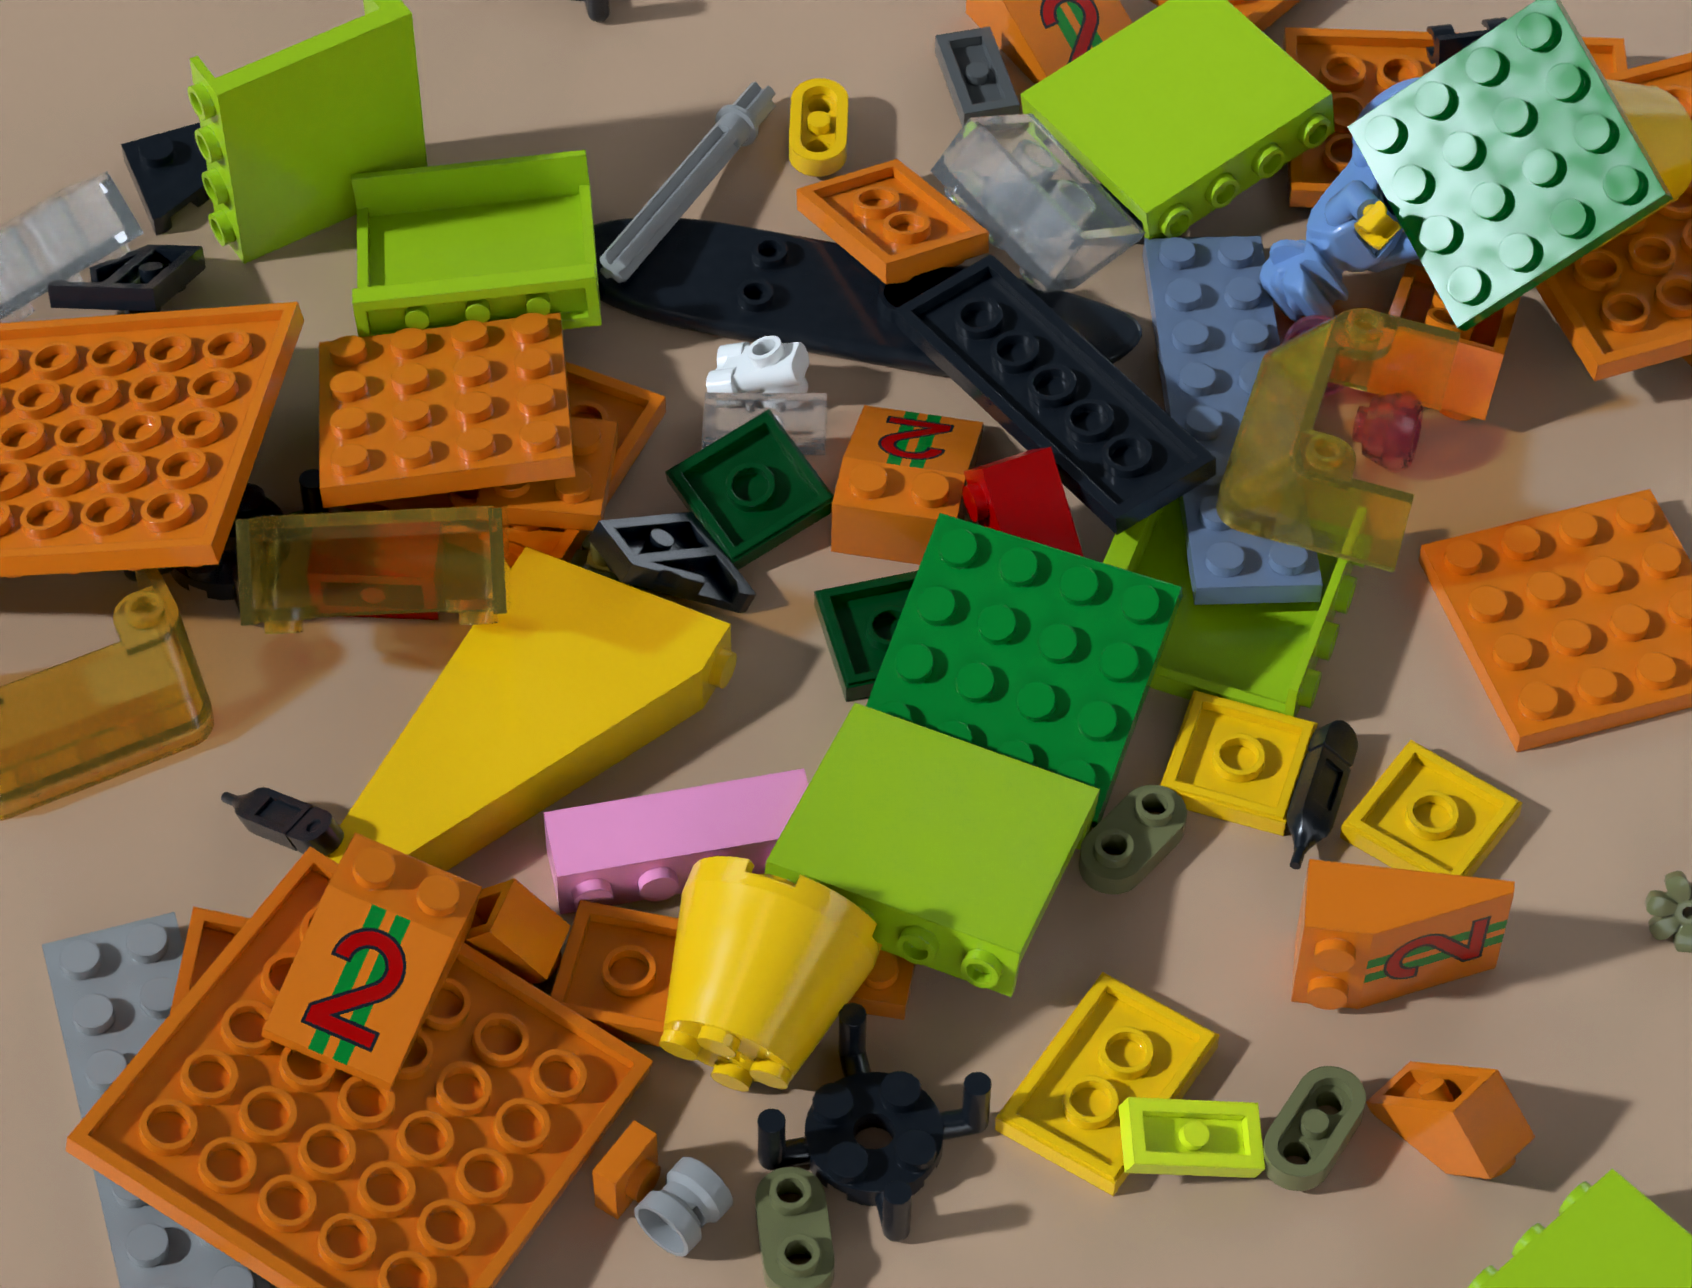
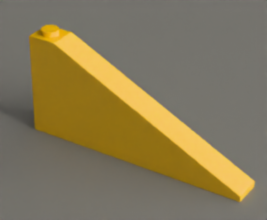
[327,547,737,871]

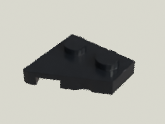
[121,122,210,235]
[47,244,206,314]
[589,512,756,613]

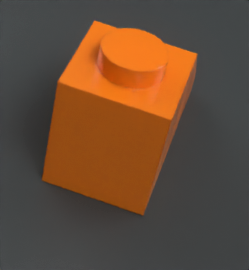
[464,878,571,984]
[1366,1061,1535,1180]

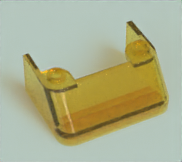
[1216,308,1461,572]
[235,505,510,634]
[0,568,214,821]

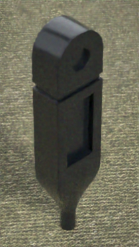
[1287,720,1358,869]
[221,787,344,856]

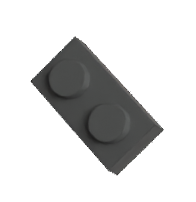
[935,26,1020,130]

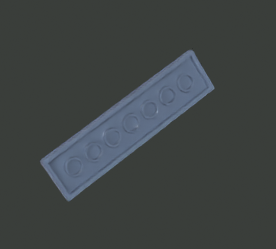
[1142,236,1323,605]

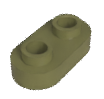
[1079,785,1187,894]
[1263,1066,1366,1191]
[755,1167,834,1288]

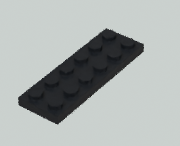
[894,254,1217,535]

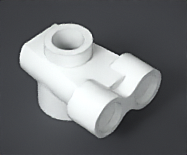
[706,335,810,409]

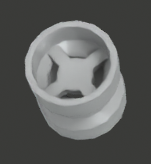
[634,1157,733,1257]

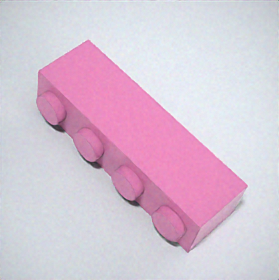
[543,768,808,915]

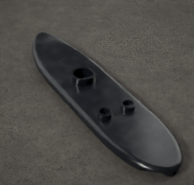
[594,218,1142,377]

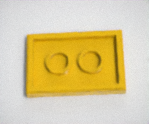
[995,972,1220,1196]

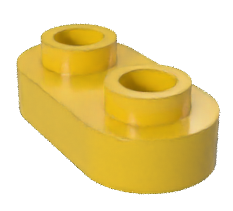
[789,78,848,177]

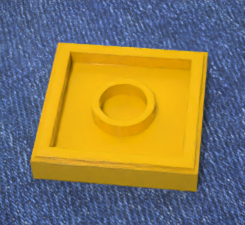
[1160,690,1318,836]
[1339,740,1523,877]

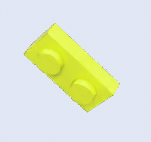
[1118,1097,1265,1178]

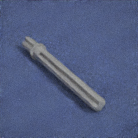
[600,81,776,283]

